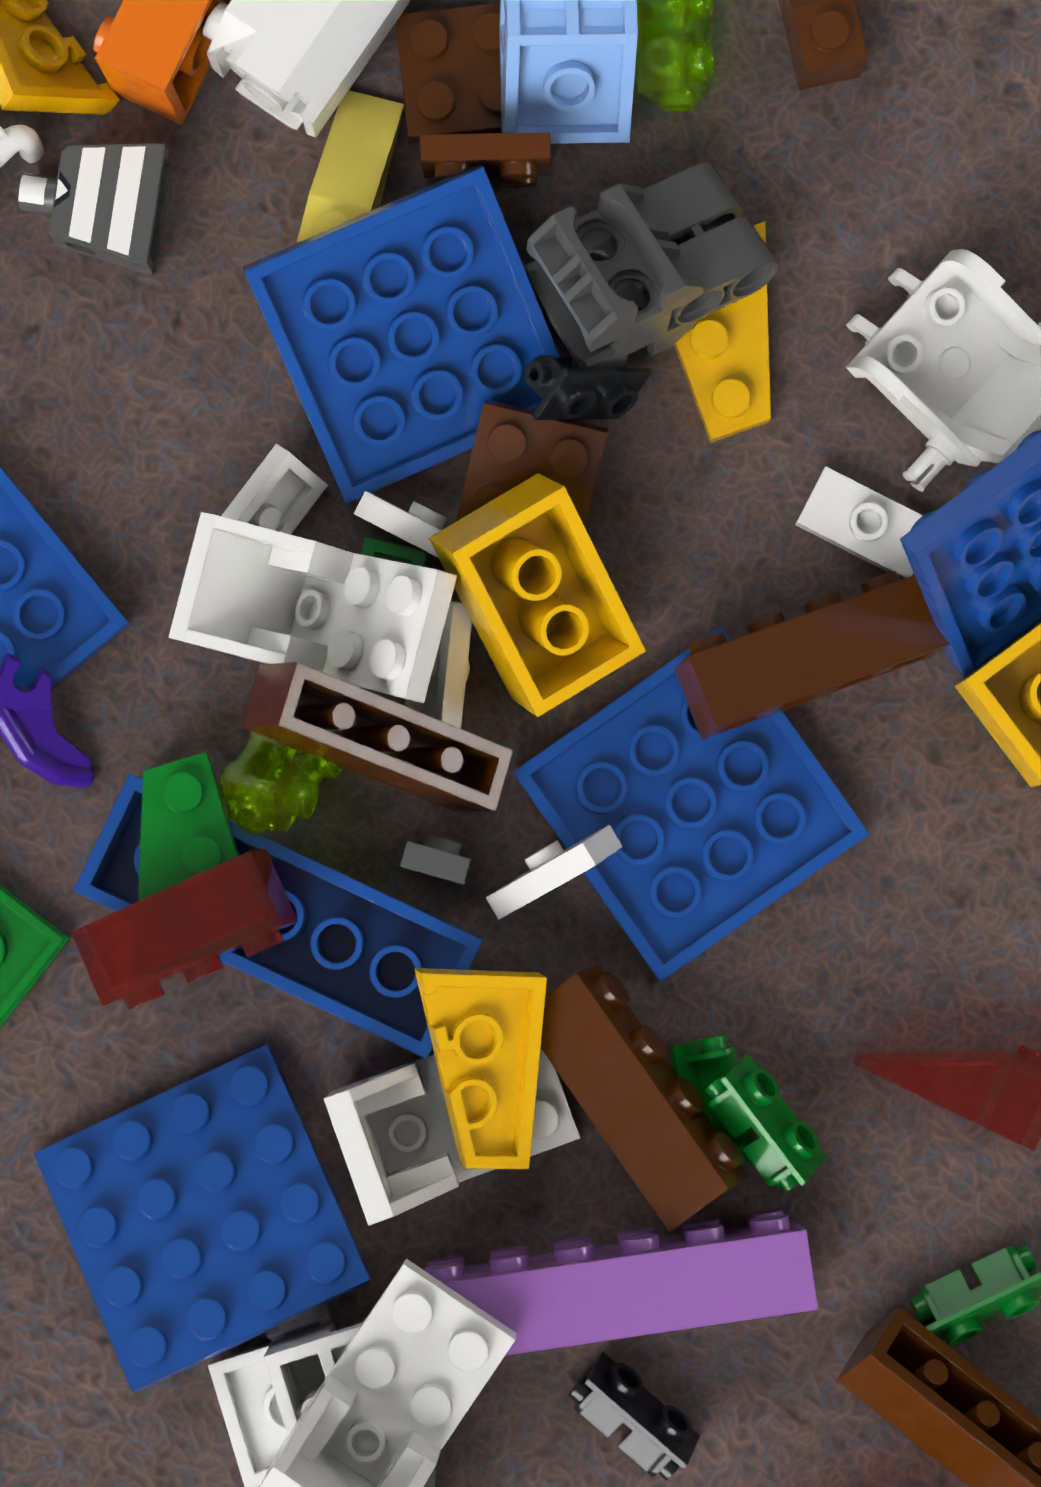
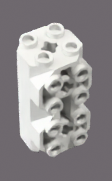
[202,0,411,138]

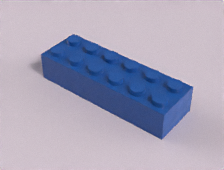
[73,773,483,1059]

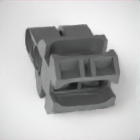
[524,163,779,368]

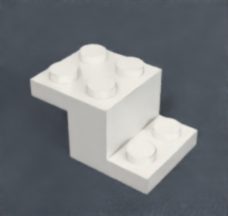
[208,1322,363,1487]

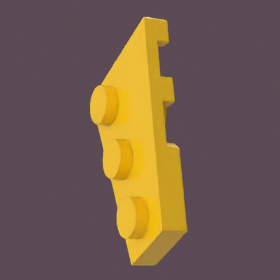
[0,0,120,115]
[674,221,771,443]
[414,968,547,1169]

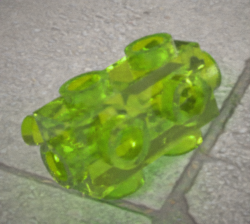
[634,0,715,112]
[220,732,343,834]

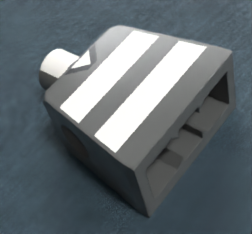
[18,143,172,276]

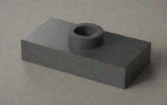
[400,834,472,886]

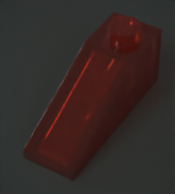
[851,1045,1041,1151]

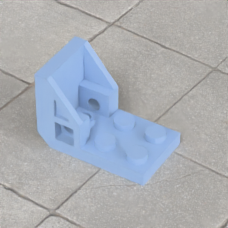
[499,0,638,144]

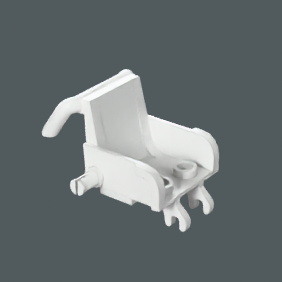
[846,249,1041,492]

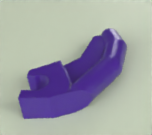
[0,652,95,788]

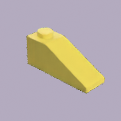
[297,90,405,243]

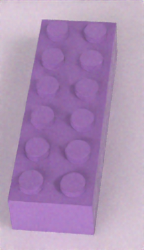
[424,1209,818,1356]

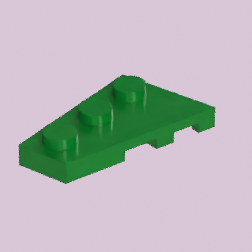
[135,752,264,979]

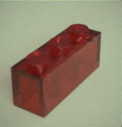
[71,849,298,1011]

